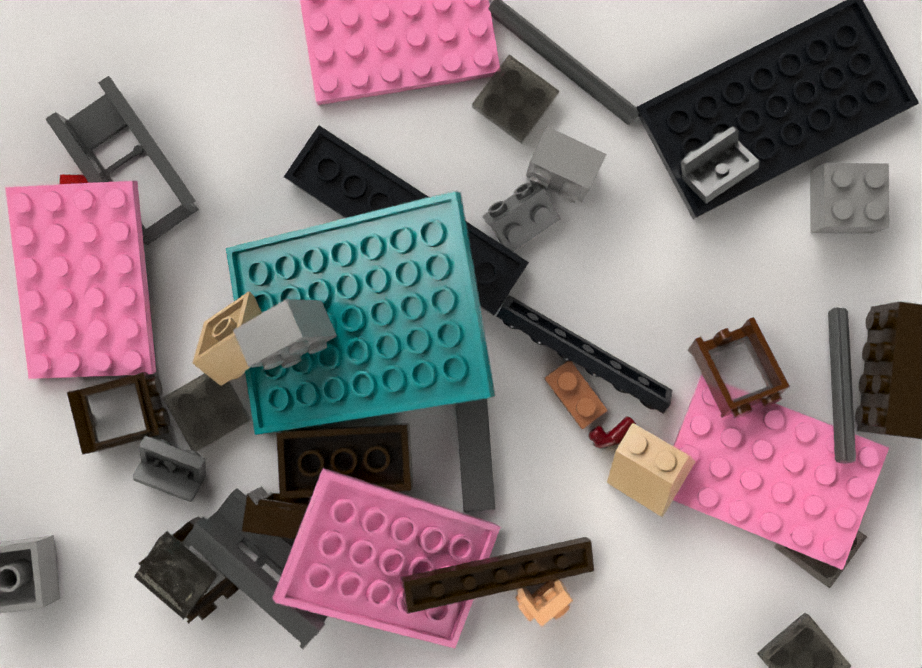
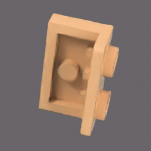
[515,579,573,627]

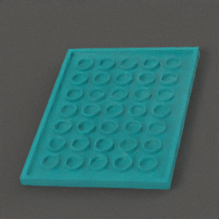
[226,191,495,435]

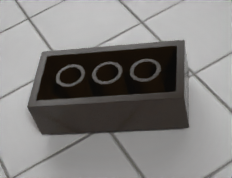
[855,301,922,439]
[276,423,413,499]

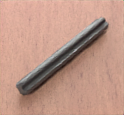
[828,307,856,464]

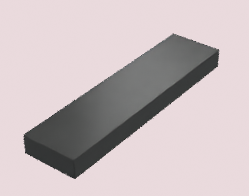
[456,398,495,512]

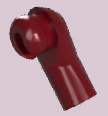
[588,416,636,449]

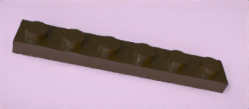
[401,537,594,614]

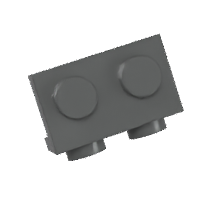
[681,126,759,203]
[482,183,561,252]
[133,436,206,502]

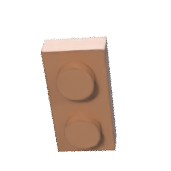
[544,361,608,429]

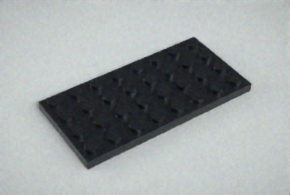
[637,0,919,219]

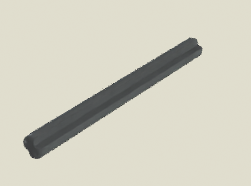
[488,0,639,125]

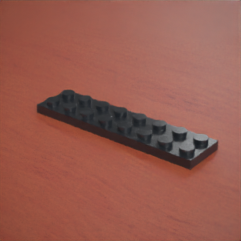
[284,125,529,316]

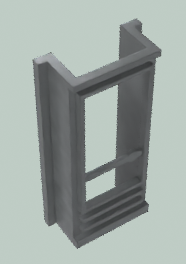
[45,76,199,245]
[182,488,328,649]

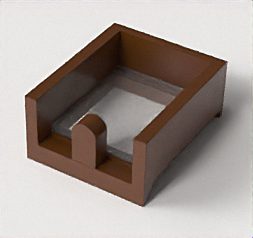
[687,317,790,418]

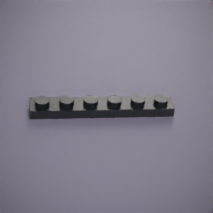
[496,295,672,414]

